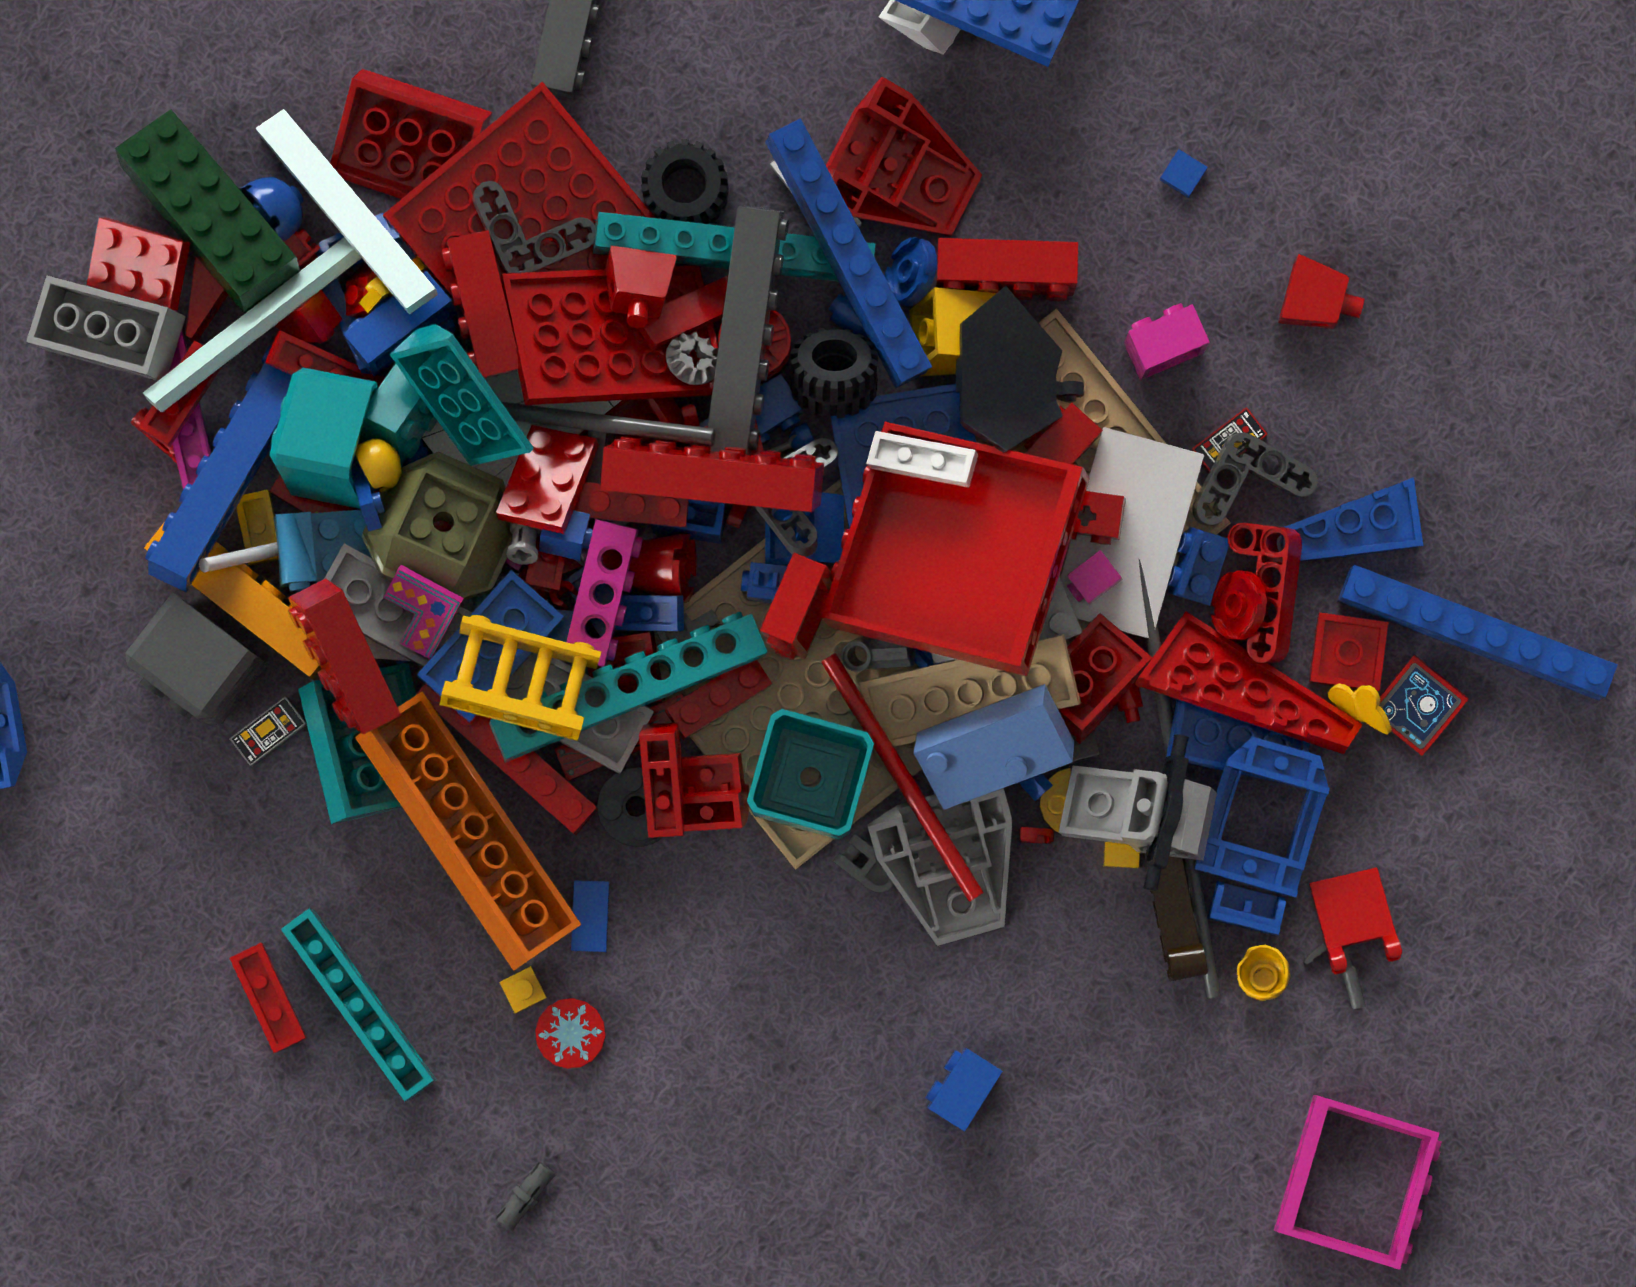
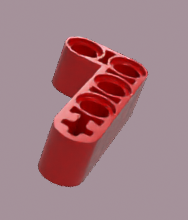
[1228,523,1302,663]

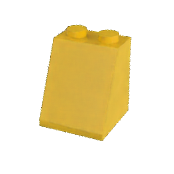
[909,287,996,376]

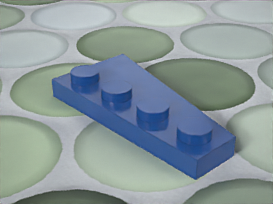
[1280,477,1423,562]

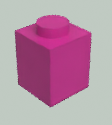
[1067,550,1123,605]

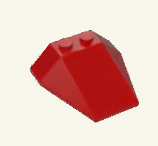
[826,77,982,236]

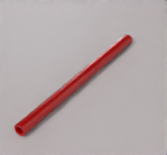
[821,653,984,902]

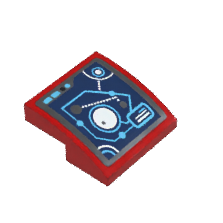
[1379,654,1469,756]

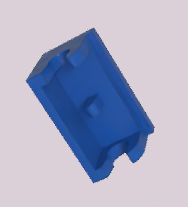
[1208,881,1286,936]

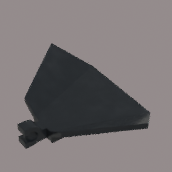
[956,286,1084,453]

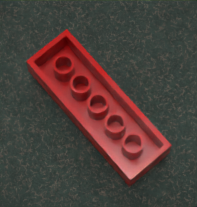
[600,436,824,512]

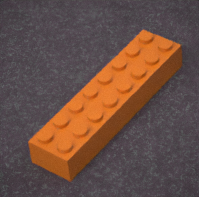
[355,691,581,971]

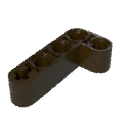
[1143,853,1208,982]

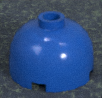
[239,177,303,241]

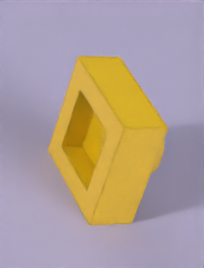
[499,966,547,1014]

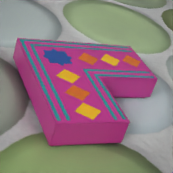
[383,565,464,659]

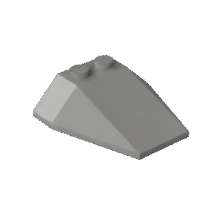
[867,788,1012,946]

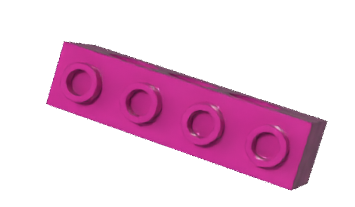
[567,519,643,667]

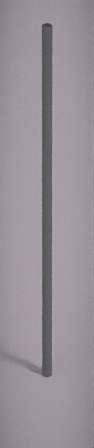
[1139,559,1221,999]

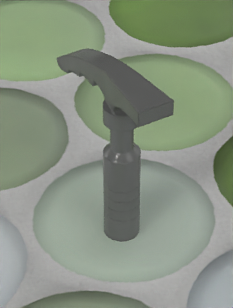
[1303,942,1366,1009]

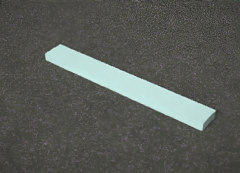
[256,109,438,314]
[143,237,362,412]

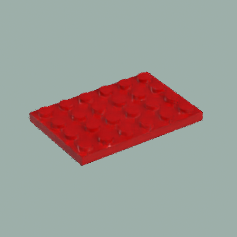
[500,265,719,405]

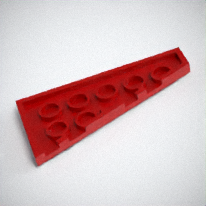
[1134,611,1363,754]

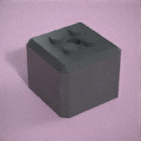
[125,592,268,726]

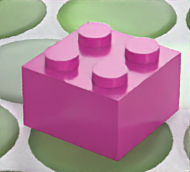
[1124,303,1210,381]

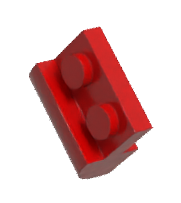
[682,753,749,832]

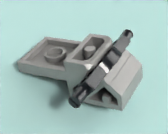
[1059,734,1217,891]

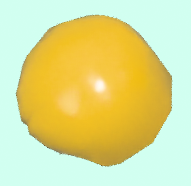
[355,438,402,492]
[1237,944,1290,1001]

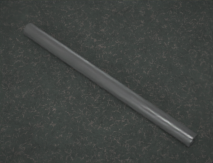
[501,401,716,446]

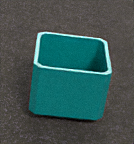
[269,367,378,509]
[747,709,874,840]

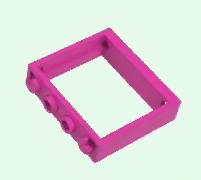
[1274,1095,1442,1270]

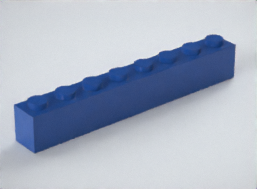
[765,118,932,389]
[145,345,292,593]
[1337,565,1618,700]

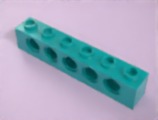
[281,908,437,1102]

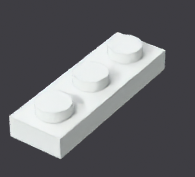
[866,431,978,488]

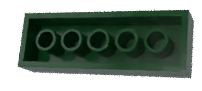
[115,109,300,314]

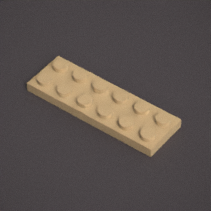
[859,634,1081,747]

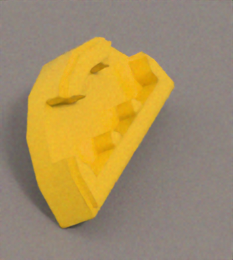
[1040,768,1071,833]

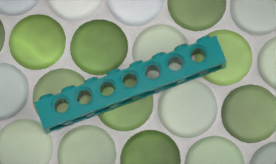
[592,212,875,282]
[489,612,768,763]

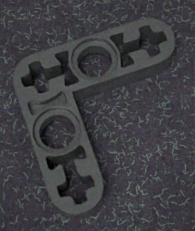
[472,181,596,273]
[1192,432,1318,526]
[754,438,838,557]

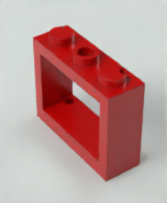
[760,553,832,660]

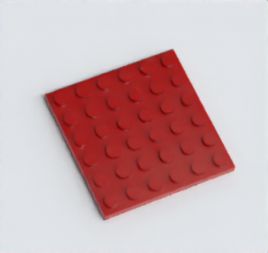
[382,82,655,311]

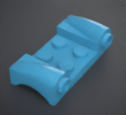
[274,510,372,592]

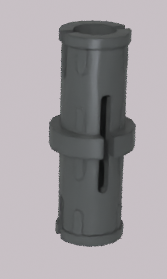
[495,1161,556,1231]

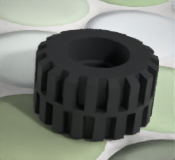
[641,139,728,224]
[790,327,878,419]

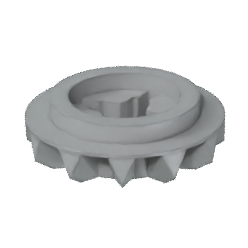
[666,332,718,385]

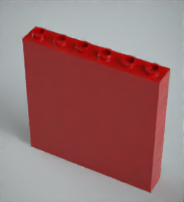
[820,422,1090,676]

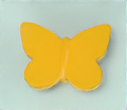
[1328,683,1392,735]

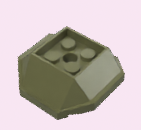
[362,452,512,601]

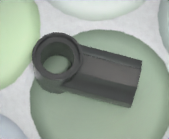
[841,636,916,672]

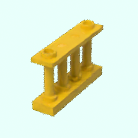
[440,615,601,741]

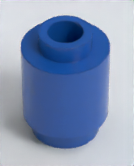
[828,293,868,341]

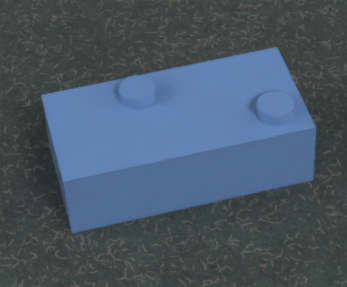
[914,684,1075,810]

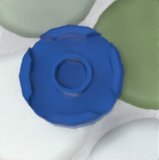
[885,237,937,307]

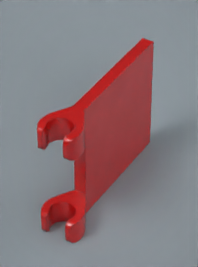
[1309,867,1402,975]

